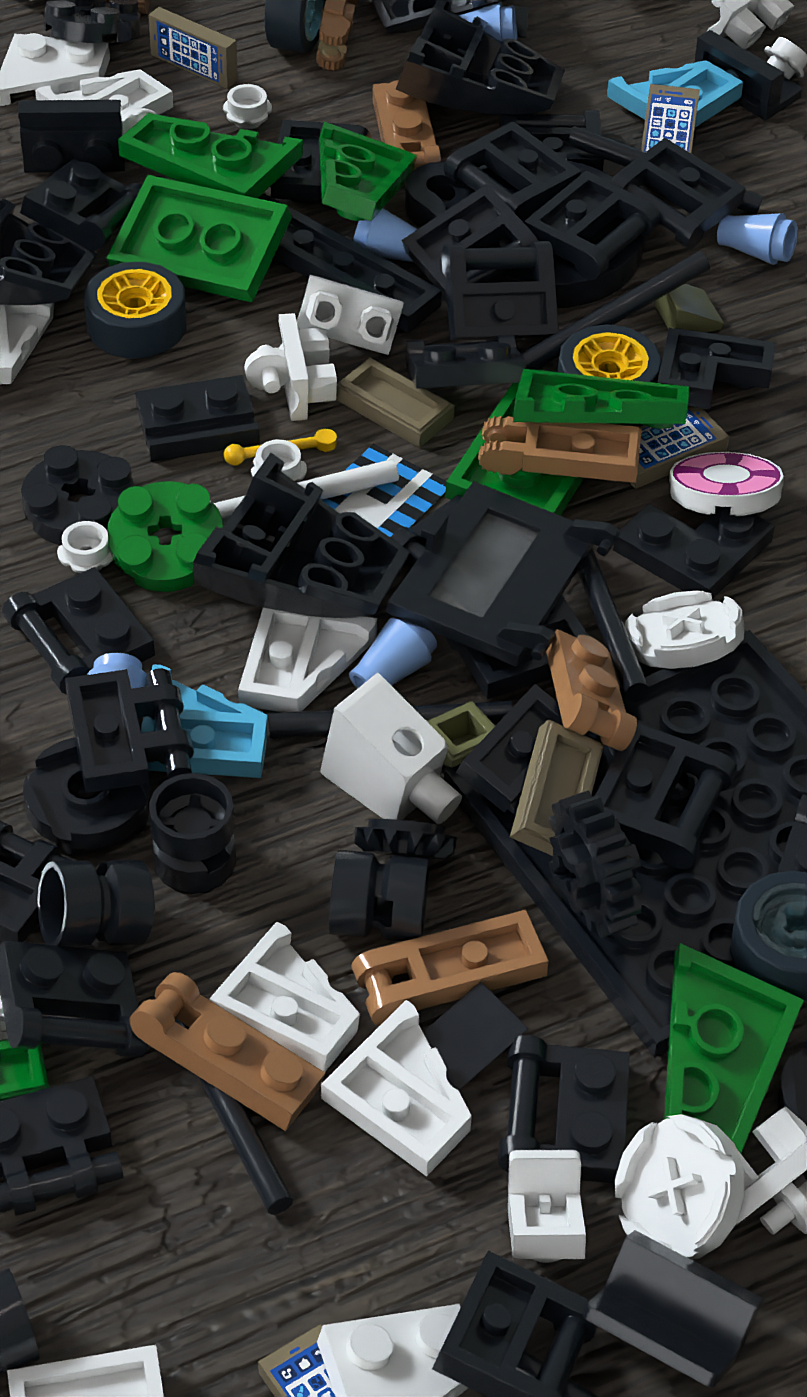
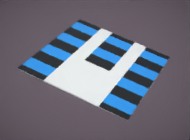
[322,444,446,537]

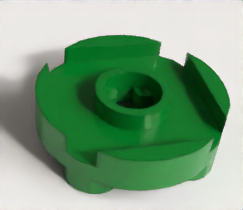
[107,481,223,592]

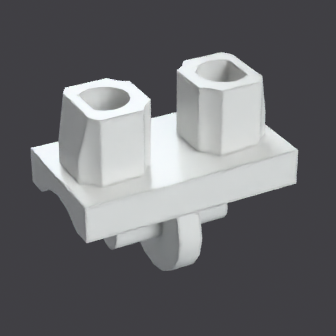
[707,0,794,49]
[297,275,404,355]
[244,313,337,421]
[736,1107,807,1235]

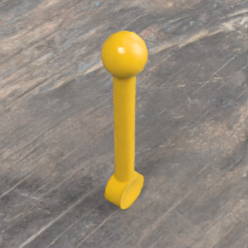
[224,429,337,466]

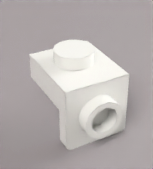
[508,1150,586,1263]

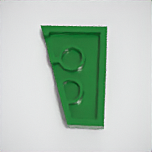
[118,113,303,198]
[319,122,418,221]
[513,369,689,429]
[664,943,804,1153]

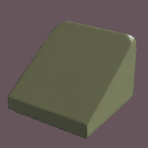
[655,284,724,333]
[427,701,495,768]

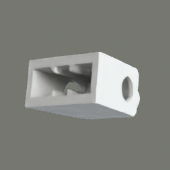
[320,673,462,824]

